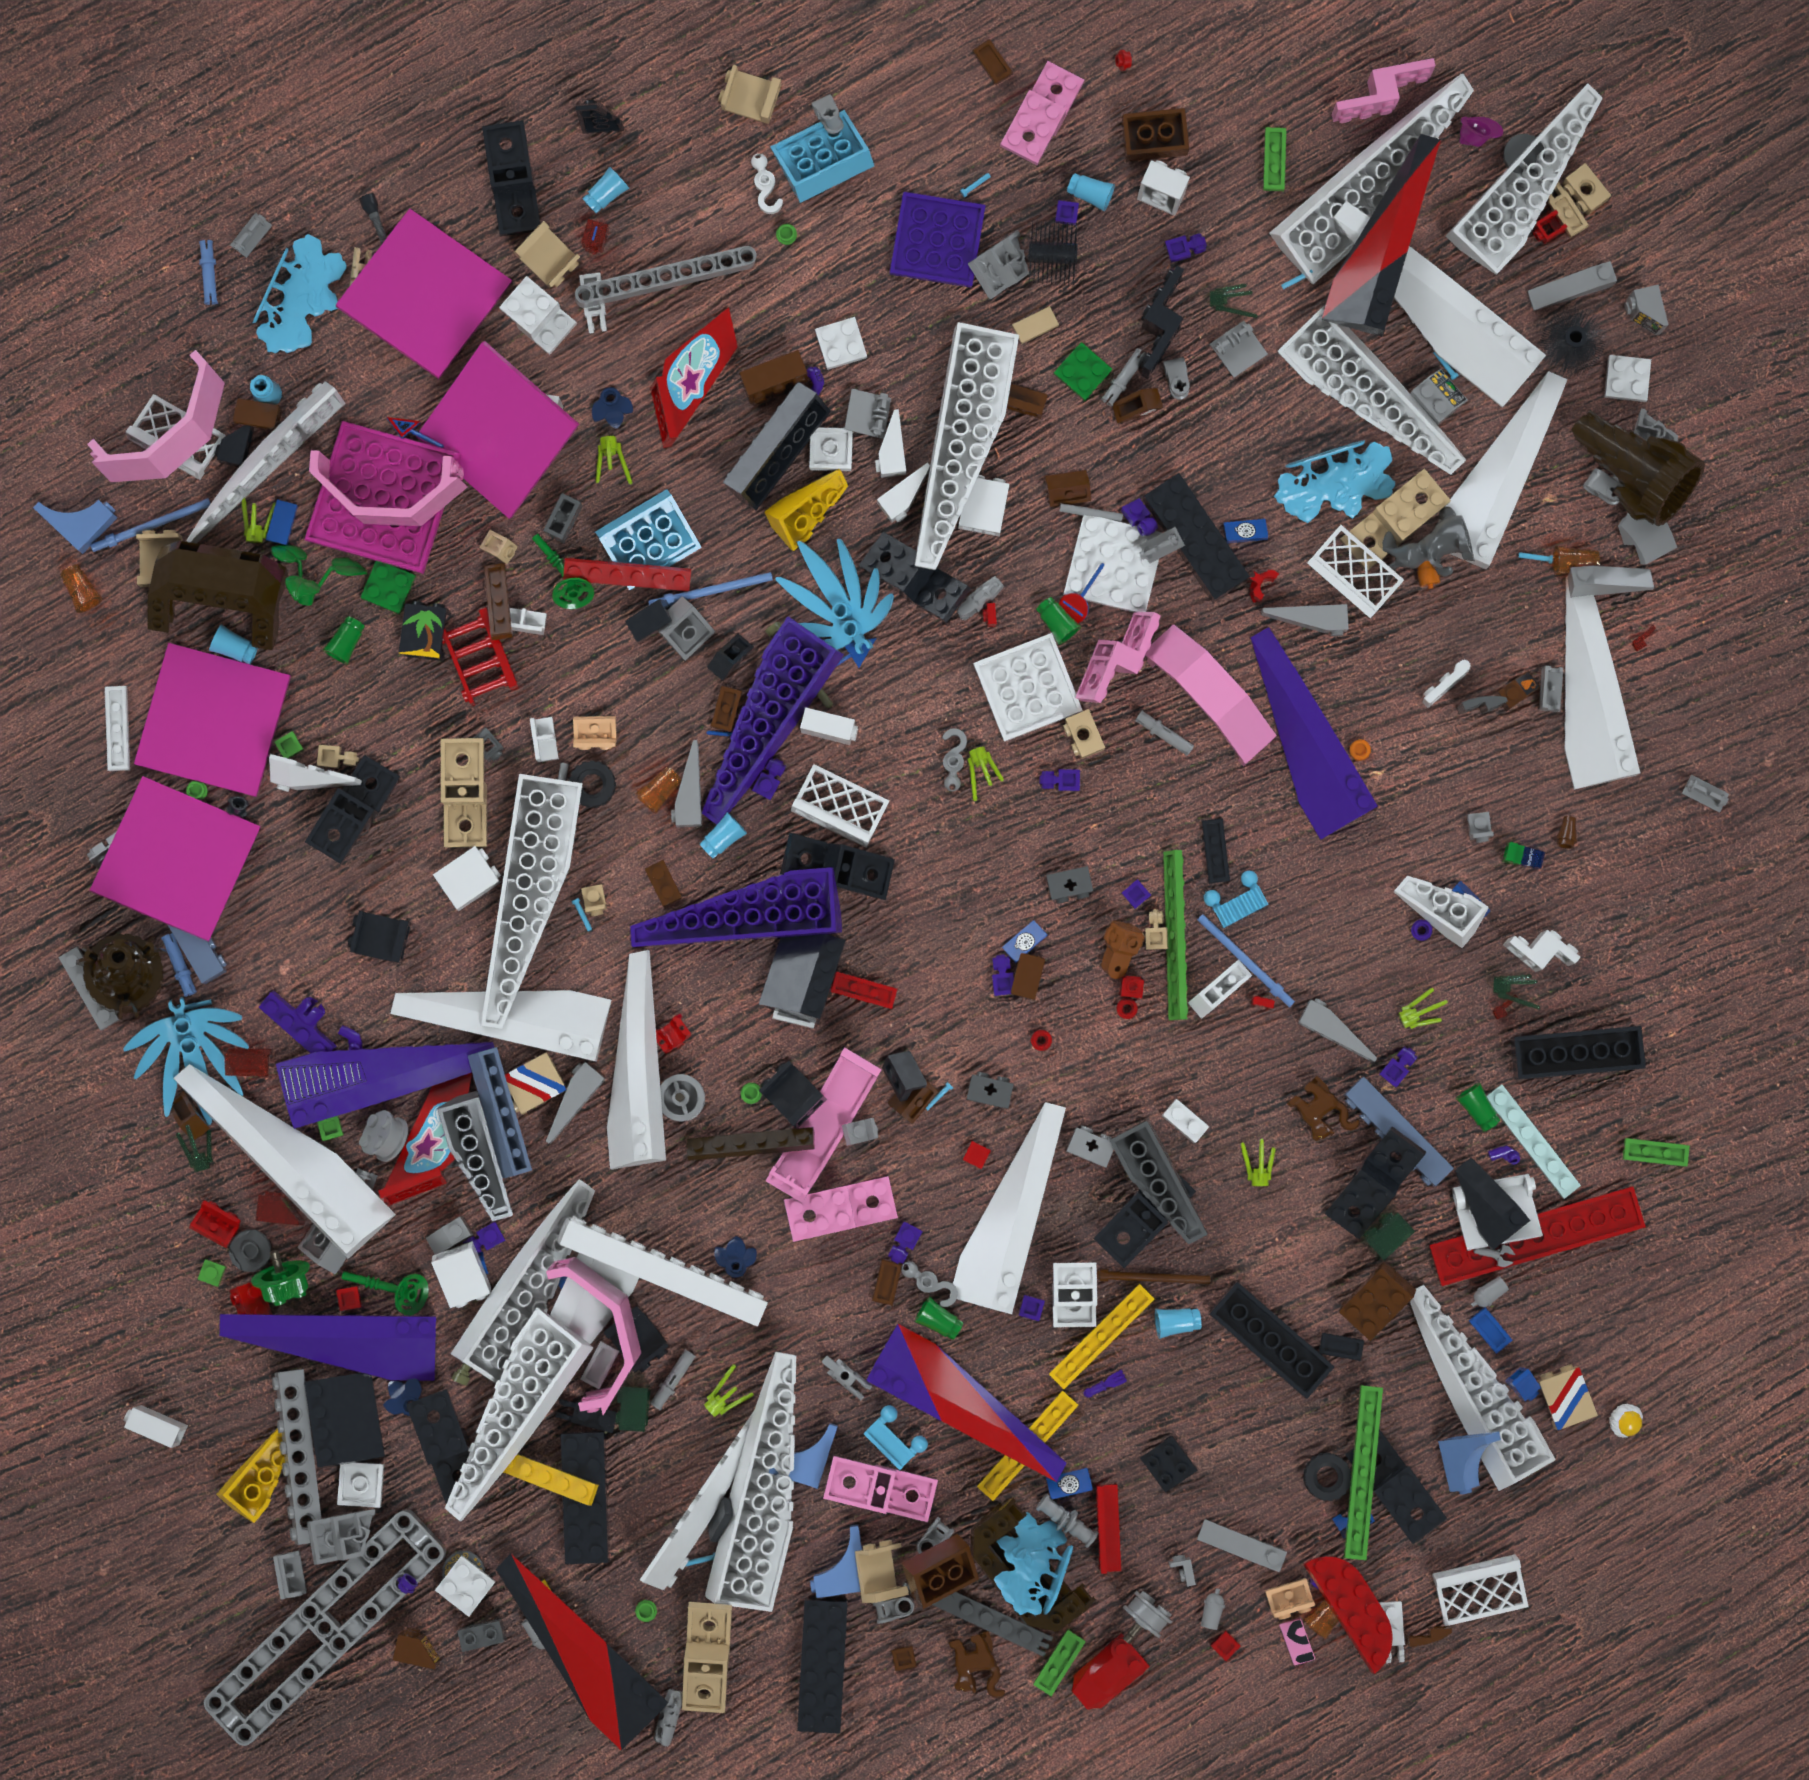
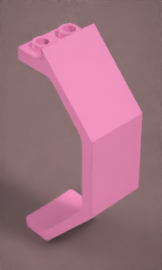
[87,350,225,482]
[309,450,467,526]
[1145,624,1276,766]
[766,1048,882,1203]
[546,1257,641,1415]

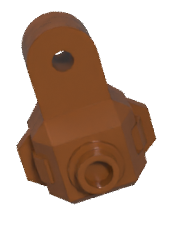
[1101,920,1145,979]

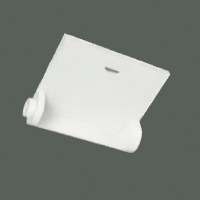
[1452,1174,1543,1250]

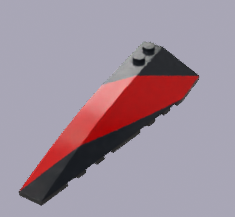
[1322,134,1441,337]
[495,1553,669,1750]

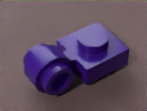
[1165,234,1207,263]
[1121,498,1158,536]
[752,758,786,801]
[1039,769,1080,791]
[992,954,1014,996]
[1379,1046,1417,1088]
[888,1221,923,1264]
[463,1222,506,1253]

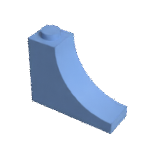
[33,500,117,554]
[769,1423,838,1489]
[1438,1431,1501,1495]
[810,1524,862,1598]

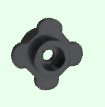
[226,796,249,818]

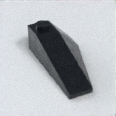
[576,100,624,134]
[1454,1157,1531,1251]

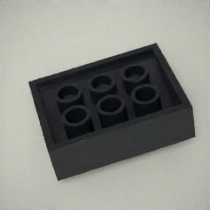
[758,934,846,1024]
[304,1373,385,1469]

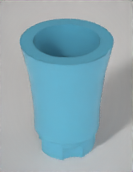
[582,167,629,214]
[1067,173,1115,211]
[250,375,282,405]
[209,624,258,664]
[700,812,747,859]
[1155,1308,1202,1339]

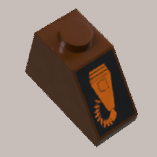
[1494,670,1540,712]

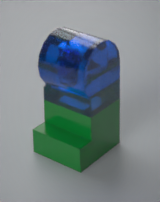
[1502,842,1545,869]

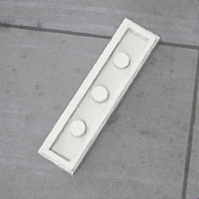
[105,686,130,771]

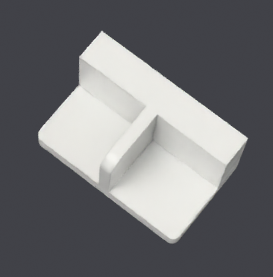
[510,608,547,635]
[530,717,559,762]

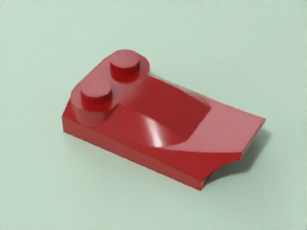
[1071,1633,1150,1710]

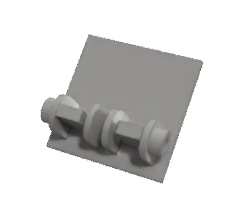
[1210,321,1268,378]
[844,389,891,439]

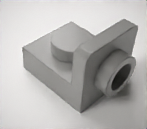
[1467,812,1494,843]
[842,1117,878,1146]
[1168,1555,1196,1587]

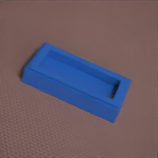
[266,500,298,545]
[1468,1307,1512,1354]

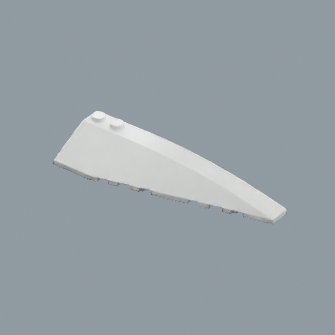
[391,990,612,1062]

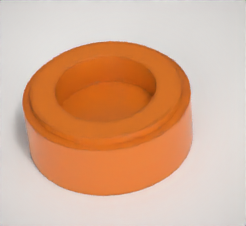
[1349,739,1371,761]

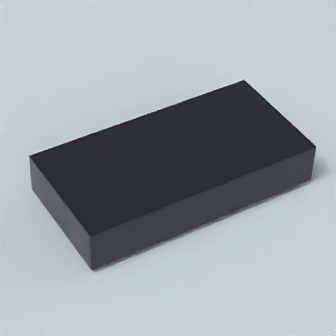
[1318,1332,1364,1361]
[708,1497,733,1543]

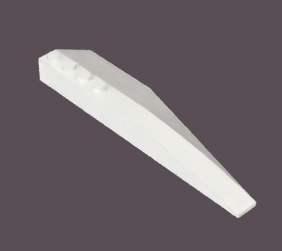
[1269,74,1474,284]
[1333,201,1546,407]
[705,1352,796,1612]

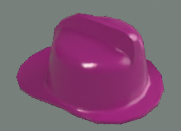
[1459,117,1503,147]

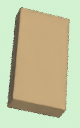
[1012,306,1059,345]

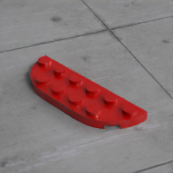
[1303,1557,1393,1674]

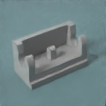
[1539,666,1563,712]
[273,1550,307,1599]

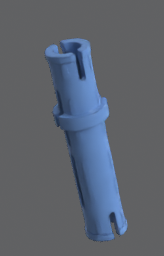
[199,240,218,305]
[161,933,197,997]

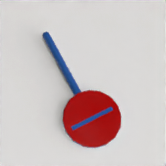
[1059,563,1104,623]

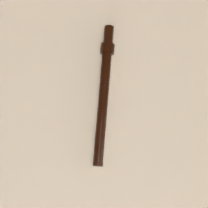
[1097,1269,1211,1284]

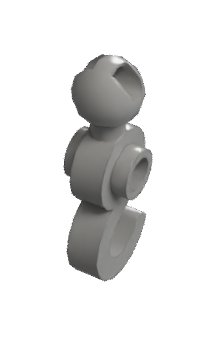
[943,728,967,792]
[901,1261,957,1307]

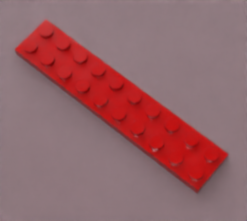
[1429,1186,1646,1286]

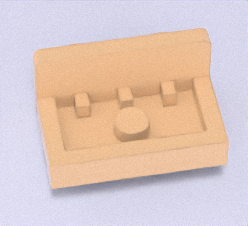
[573,716,617,750]
[1265,1578,1315,1620]

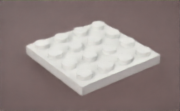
[1063,515,1162,613]
[973,633,1083,742]

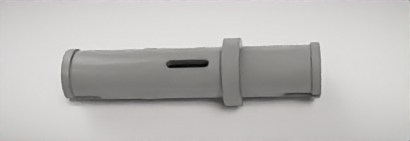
[1101,348,1146,407]
[1135,710,1194,756]
[650,1349,696,1411]

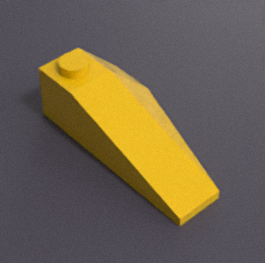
[764,469,848,551]
[216,1429,285,1523]

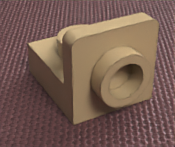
[479,530,517,564]
[581,884,607,916]

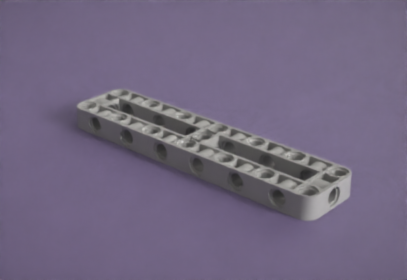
[204,1509,446,1746]

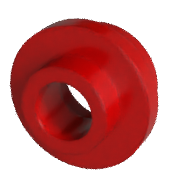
[1115,50,1132,71]
[1116,998,1138,1019]
[1031,1030,1052,1051]

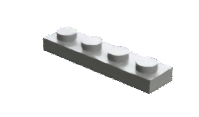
[59,947,120,1031]

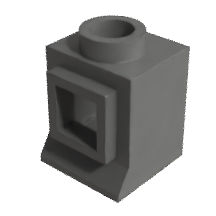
[474,727,504,762]

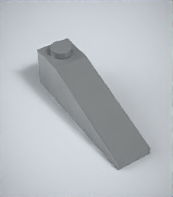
[1527,261,1617,311]
[1567,566,1654,598]
[1261,604,1348,636]
[671,740,702,827]
[1298,999,1377,1062]
[546,1062,606,1144]
[1197,1519,1287,1572]

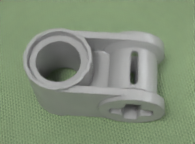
[811,94,844,134]
[1163,357,1190,400]
[1583,468,1624,505]
[917,1517,955,1554]
[872,1595,915,1624]

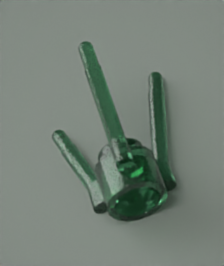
[1210,283,1258,318]
[1493,974,1540,1010]
[176,1125,213,1173]

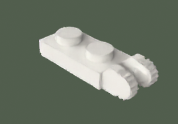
[579,273,607,333]
[1422,659,1471,708]
[1379,1601,1405,1663]

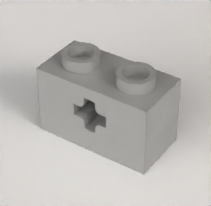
[1066,1126,1114,1168]

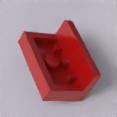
[189,1200,241,1248]
[230,1282,272,1315]

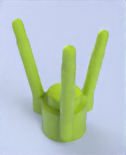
[595,436,632,485]
[242,498,276,543]
[967,747,1004,801]
[1398,988,1448,1029]
[1241,1139,1276,1186]
[704,1364,754,1417]

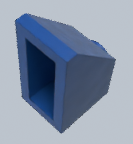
[1505,1367,1541,1401]

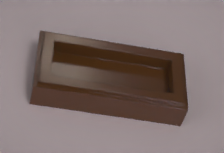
[972,39,1013,85]
[872,1259,903,1306]

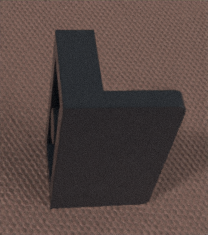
[625,599,672,642]
[882,1051,927,1102]

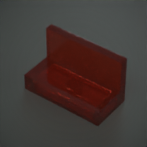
[225,1048,272,1076]

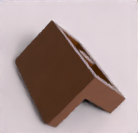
[1006,384,1048,419]
[233,398,282,430]
[1045,470,1091,507]
[1011,953,1045,1001]
[888,1081,939,1124]

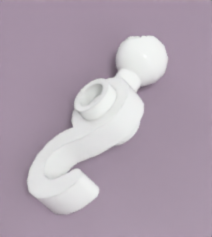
[751,154,783,214]

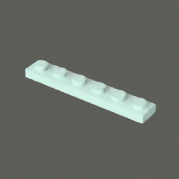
[1487,1084,1581,1199]

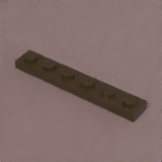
[687,1127,815,1161]

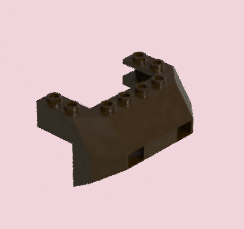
[148,541,289,651]
[970,1498,1096,1632]

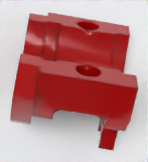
[1249,570,1279,603]
[656,1014,692,1053]

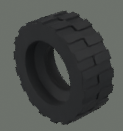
[569,760,616,808]
[1303,1453,1351,1501]

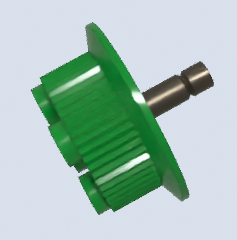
[251,1250,310,1306]

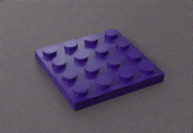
[890,192,986,288]

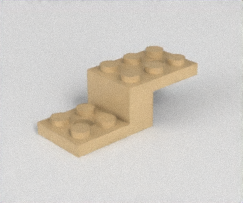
[1340,469,1451,570]
[441,738,487,848]
[682,1602,732,1713]

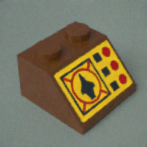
[393,1627,441,1670]

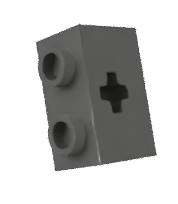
[543,493,583,544]
[1046,866,1093,904]
[966,1072,1014,1109]
[457,1618,507,1652]

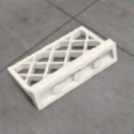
[126,394,226,480]
[1307,525,1404,618]
[791,764,889,848]
[1432,1554,1528,1626]

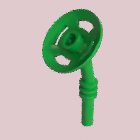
[532,534,594,609]
[341,1271,429,1316]

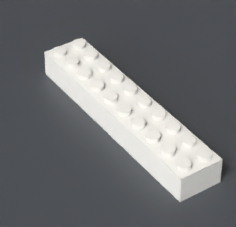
[557,1216,768,1326]

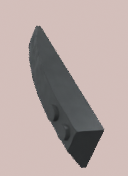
[437,1091,513,1221]
[1109,1119,1208,1244]

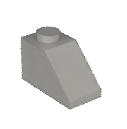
[426,1216,473,1255]

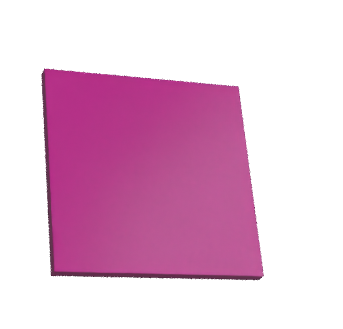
[336,208,512,379]
[416,341,580,519]
[304,421,461,574]
[134,643,291,797]
[90,776,261,942]

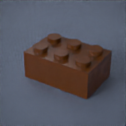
[1121,108,1189,162]
[739,350,808,405]
[1339,1261,1416,1341]
[902,1534,979,1609]

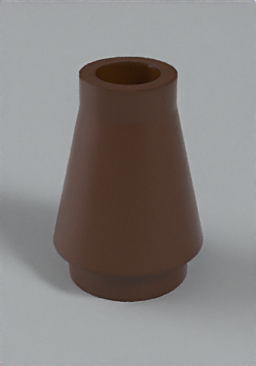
[1556,816,1577,849]

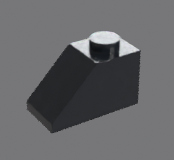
[215,425,254,468]
[707,633,754,681]

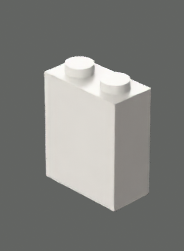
[958,475,1009,537]
[800,707,858,745]
[433,846,501,911]
[431,1241,491,1308]
[124,1405,188,1448]

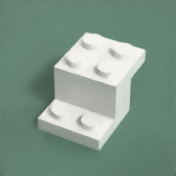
[499,276,577,355]
[1503,930,1580,972]
[1052,1262,1097,1327]

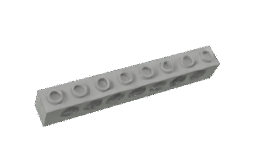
[272,1369,321,1545]

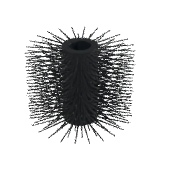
[1028,220,1078,285]
[1539,306,1606,377]

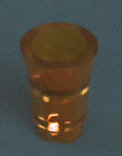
[1552,546,1600,575]
[60,564,103,613]
[635,766,682,814]
[1303,1600,1339,1640]

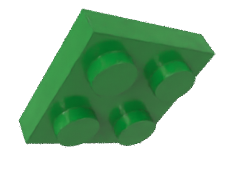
[1053,342,1113,402]
[360,561,416,615]

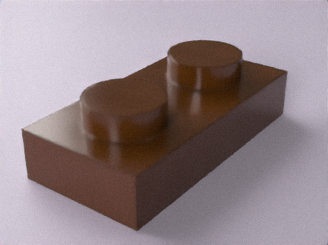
[711,686,742,732]
[645,860,682,907]

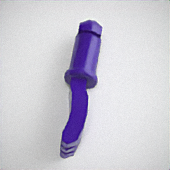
[1084,1370,1127,1398]

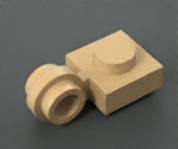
[317,745,359,769]
[1145,909,1168,950]

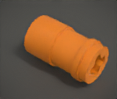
[1417,561,1440,589]

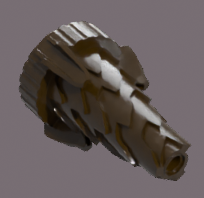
[1571,410,1705,526]
[76,934,167,1020]

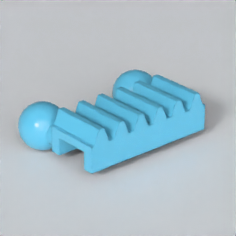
[1204,870,1268,928]
[863,1405,928,1470]

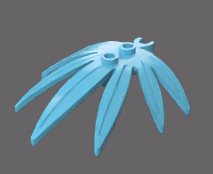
[775,539,894,654]
[123,997,249,1125]

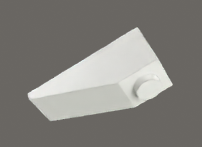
[875,409,906,478]
[877,463,930,523]
[1188,960,1252,1019]

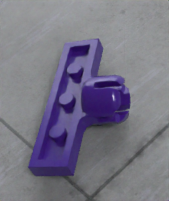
[259,991,337,1053]

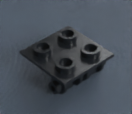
[1140,1436,1198,1493]

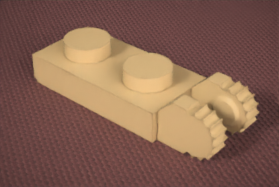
[1547,182,1589,238]

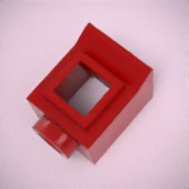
[1532,210,1568,244]
[1120,975,1144,1000]

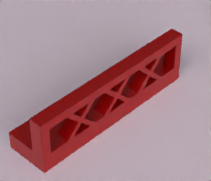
[1096,1484,1121,1574]

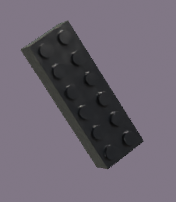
[723,382,831,511]
[1143,473,1250,603]
[1510,1026,1646,1080]
[1207,1281,1335,1399]
[561,1431,610,1565]
[797,1598,848,1734]

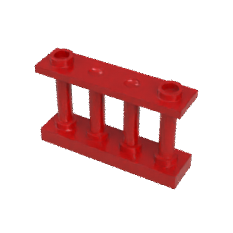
[442,607,519,706]

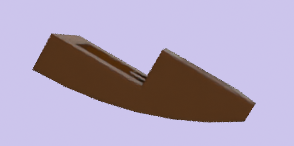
[1406,1626,1452,1647]

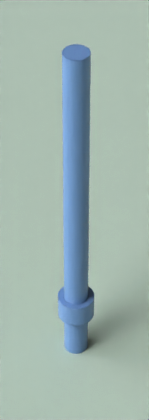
[90,498,211,552]
[648,572,773,606]
[1197,914,1295,1007]

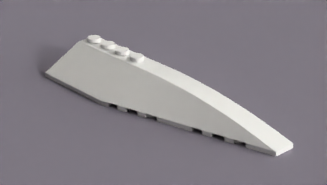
[915,322,1019,570]
[481,774,582,1029]
[173,1064,396,1259]

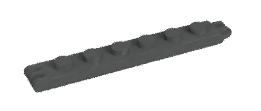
[902,1582,1053,1657]

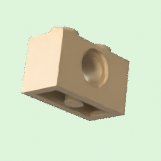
[1562,163,1611,215]
[1063,709,1105,759]

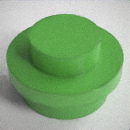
[776,224,797,245]
[186,781,208,801]
[741,1083,762,1104]
[635,1600,657,1622]

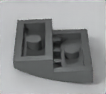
[1456,696,1508,715]

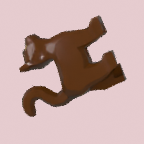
[1287,1076,1360,1141]
[949,1631,1005,1698]

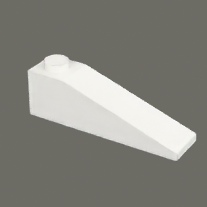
[269,754,362,792]
[1394,876,1488,948]

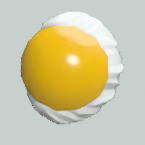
[1609,1404,1643,1438]

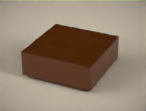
[891,1645,917,1671]

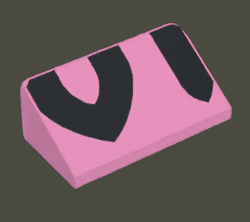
[1279,1617,1315,1665]

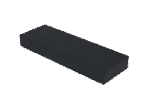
[1201,818,1230,884]

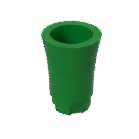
[1036,597,1081,645]
[322,616,365,665]
[1456,1083,1501,1132]
[914,1296,963,1340]

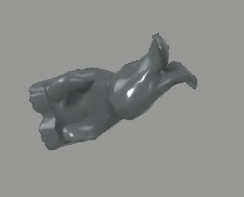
[1382,507,1475,585]

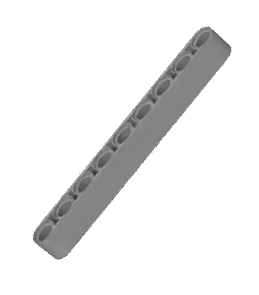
[575,246,757,308]

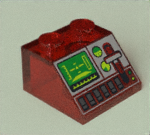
[255,1191,305,1225]

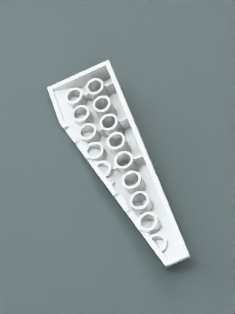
[1446,84,1602,275]
[1278,305,1466,475]
[1437,371,1568,569]
[186,381,346,543]
[1564,576,1640,790]
[607,950,666,1169]
[949,1102,1066,1314]
[451,1179,595,1383]
[550,1226,639,1344]
[1410,1285,1556,1491]
[445,1307,593,1521]
[640,1411,754,1590]

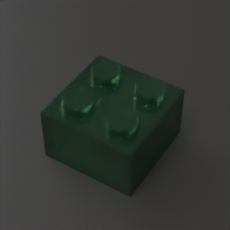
[1362,1212,1415,1261]
[615,1384,651,1432]

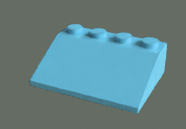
[770,110,874,203]
[595,489,702,590]

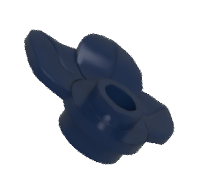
[592,387,633,429]
[714,1236,757,1278]
[383,1378,422,1416]

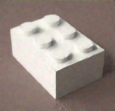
[1137,160,1190,216]

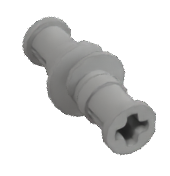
[1036,1494,1098,1548]

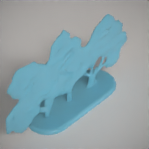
[253,234,347,353]
[1274,440,1395,523]
[994,1512,1073,1615]

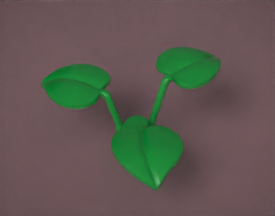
[271,544,368,606]

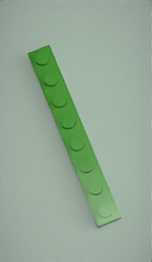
[1163,850,1188,1020]
[1344,1385,1383,1560]

